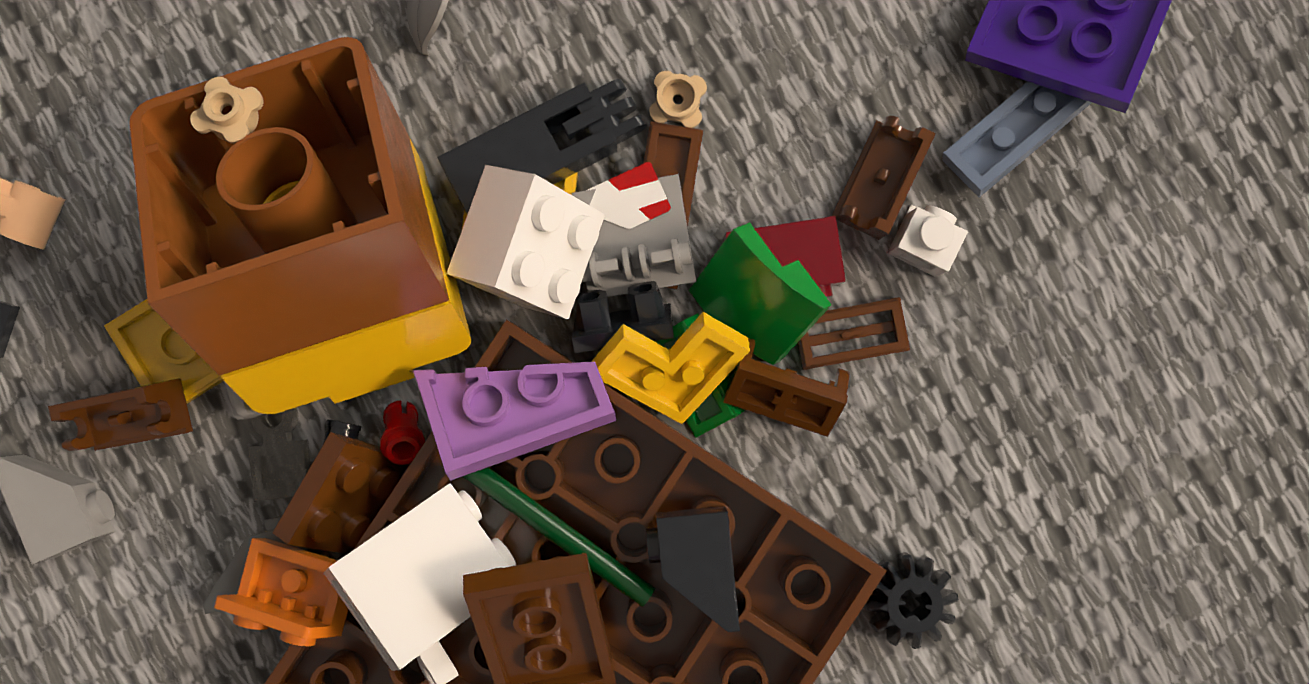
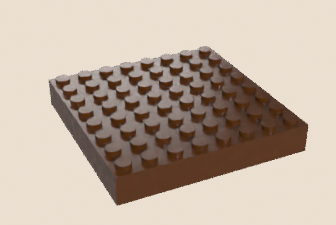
[265,319,887,684]

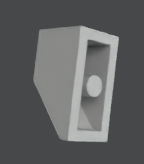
[0,455,115,565]

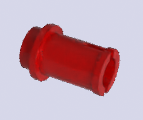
[380,400,425,465]

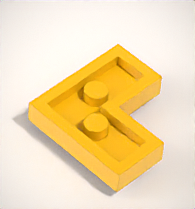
[591,312,750,424]

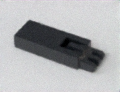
[437,79,647,215]

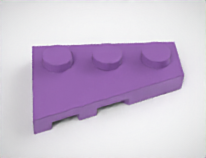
[414,362,616,481]

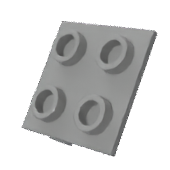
[572,174,696,297]

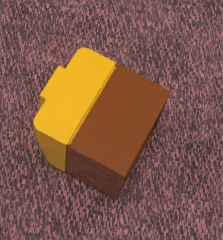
[130,37,471,414]

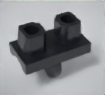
[572,281,674,353]

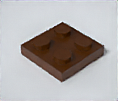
[273,432,408,554]

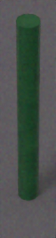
[462,467,656,607]

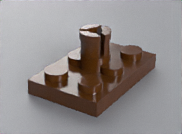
[463,553,616,684]

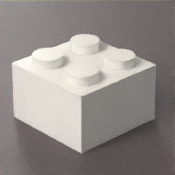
[446,165,605,320]

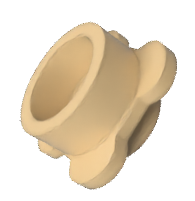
[649,71,707,128]
[190,77,263,144]

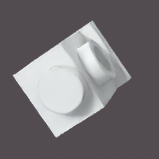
[887,205,968,277]

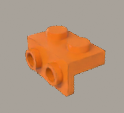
[214,538,348,647]

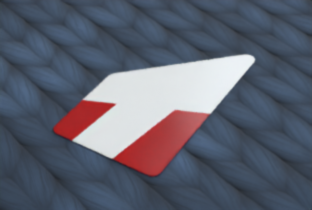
[588,162,671,229]

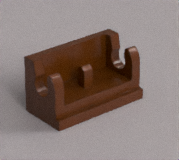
[831,116,936,240]
[723,338,850,437]
[48,378,193,451]

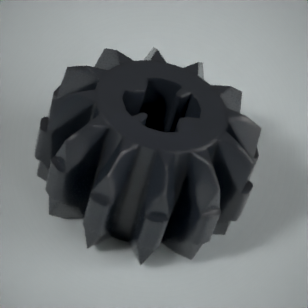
[864,552,959,649]

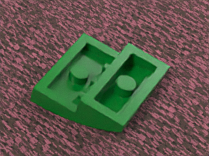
[688,222,832,365]

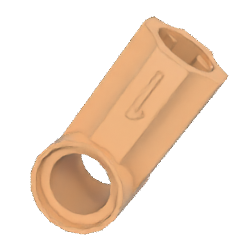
[0,177,65,249]

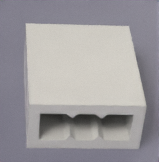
[324,483,516,671]

